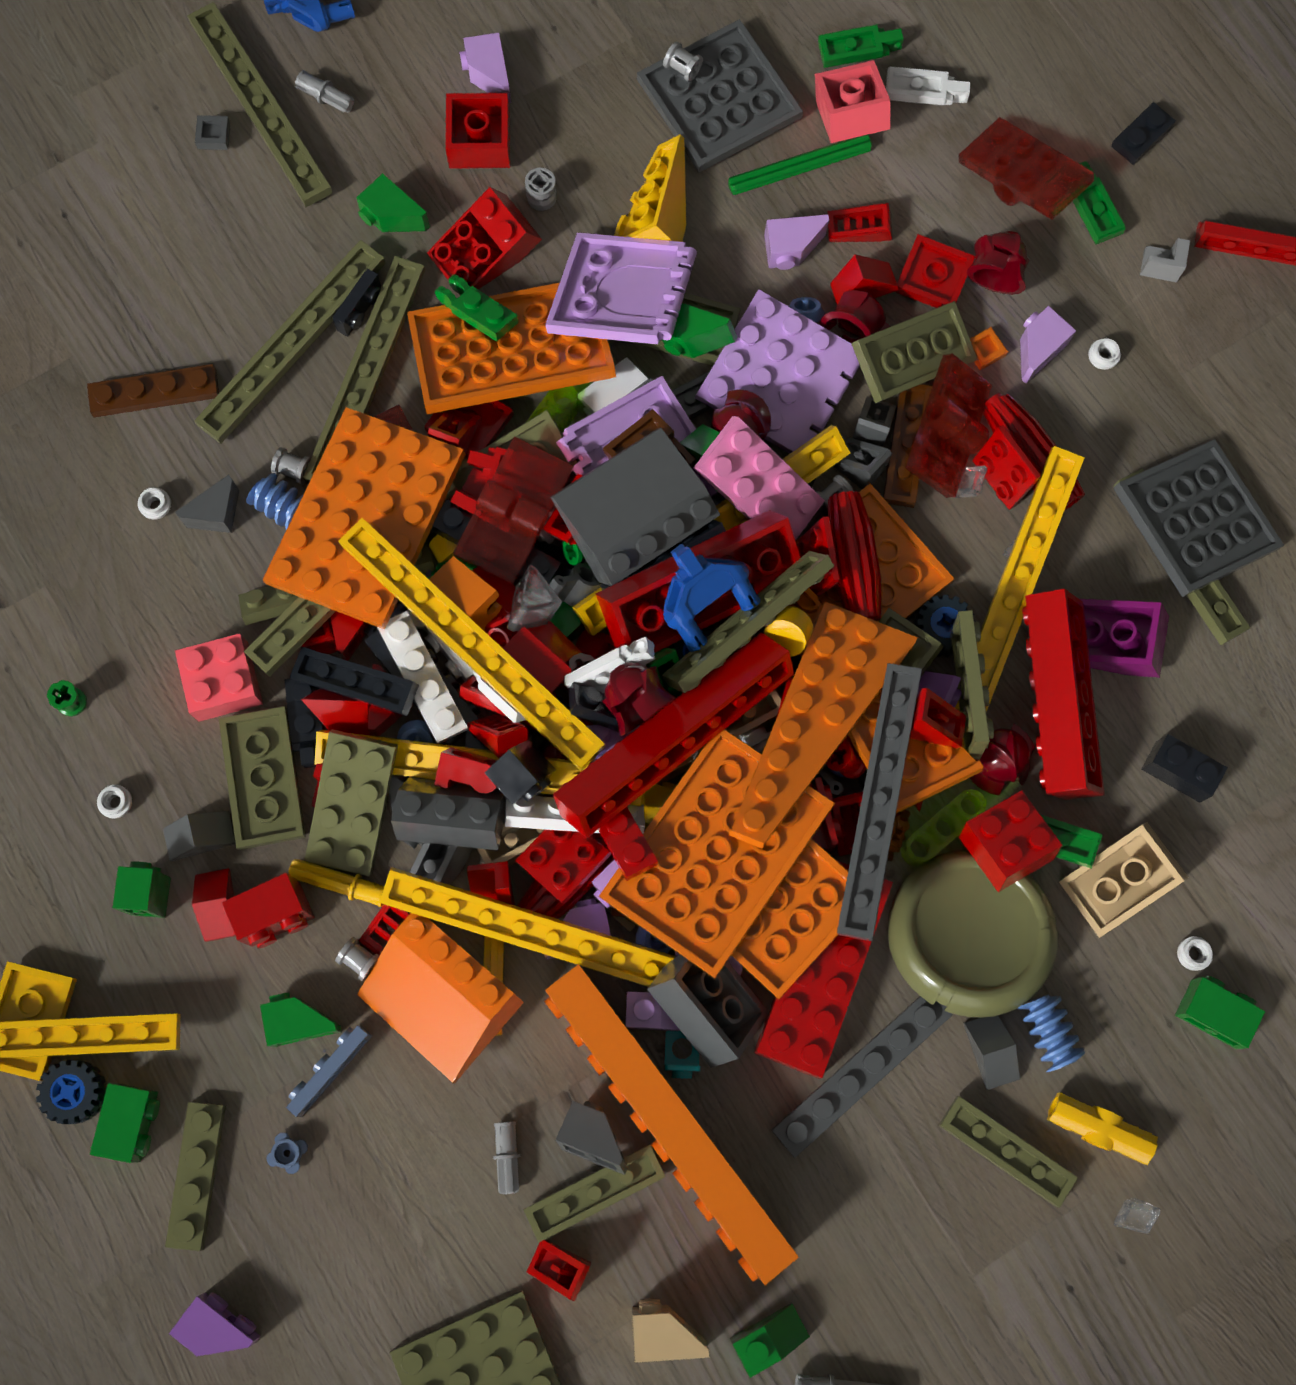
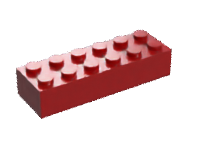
[596,510,801,653]
[1022,589,1105,800]
[754,860,893,1079]

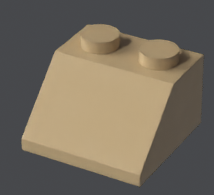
[632,1299,709,1363]

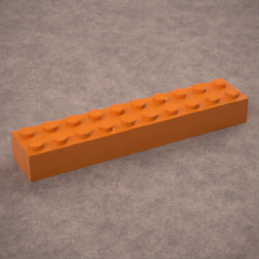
[544,964,799,1285]

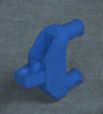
[263,0,355,32]
[663,544,761,652]

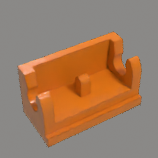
[429,556,502,630]

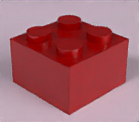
[445,93,510,169]
[959,790,1063,892]
[222,872,315,949]

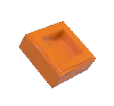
[970,327,1008,370]

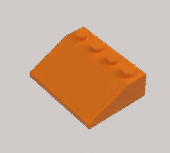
[357,913,524,1084]

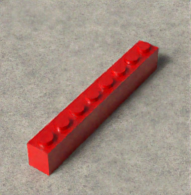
[553,632,794,838]

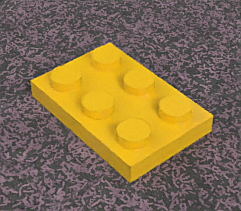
[0,961,77,1081]

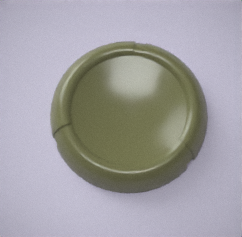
[887,850,1059,1018]

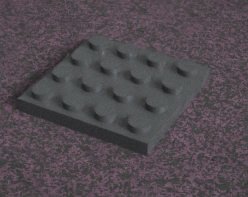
[637,19,803,173]
[1113,439,1284,597]

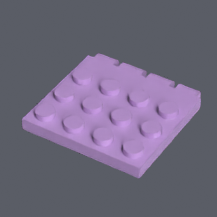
[545,233,697,344]
[695,289,860,454]
[556,376,718,498]

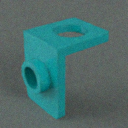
[664,1031,701,1079]

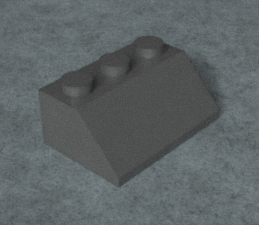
[391,777,506,851]
[647,954,769,1068]

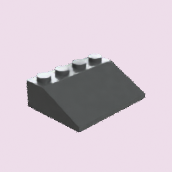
[551,428,720,586]

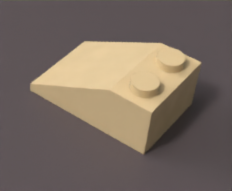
[1059,822,1189,938]

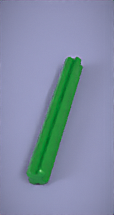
[728,135,872,195]

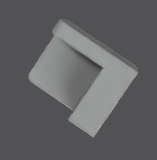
[1140,238,1190,282]

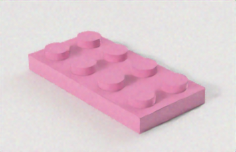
[694,416,825,540]

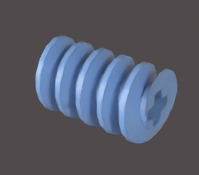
[246,473,304,530]
[1018,994,1085,1072]

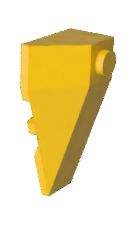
[614,134,686,242]

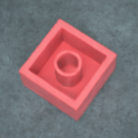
[815,60,890,143]
[175,633,263,722]

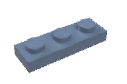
[286,1025,373,1117]

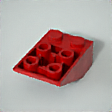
[427,187,542,290]

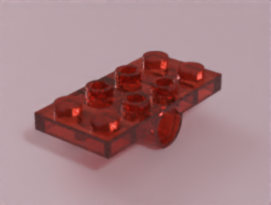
[958,117,1094,220]
[905,353,992,498]
[453,436,574,585]

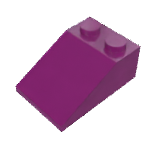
[1080,599,1169,678]

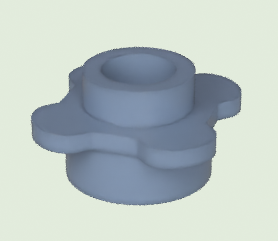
[267,1133,308,1174]

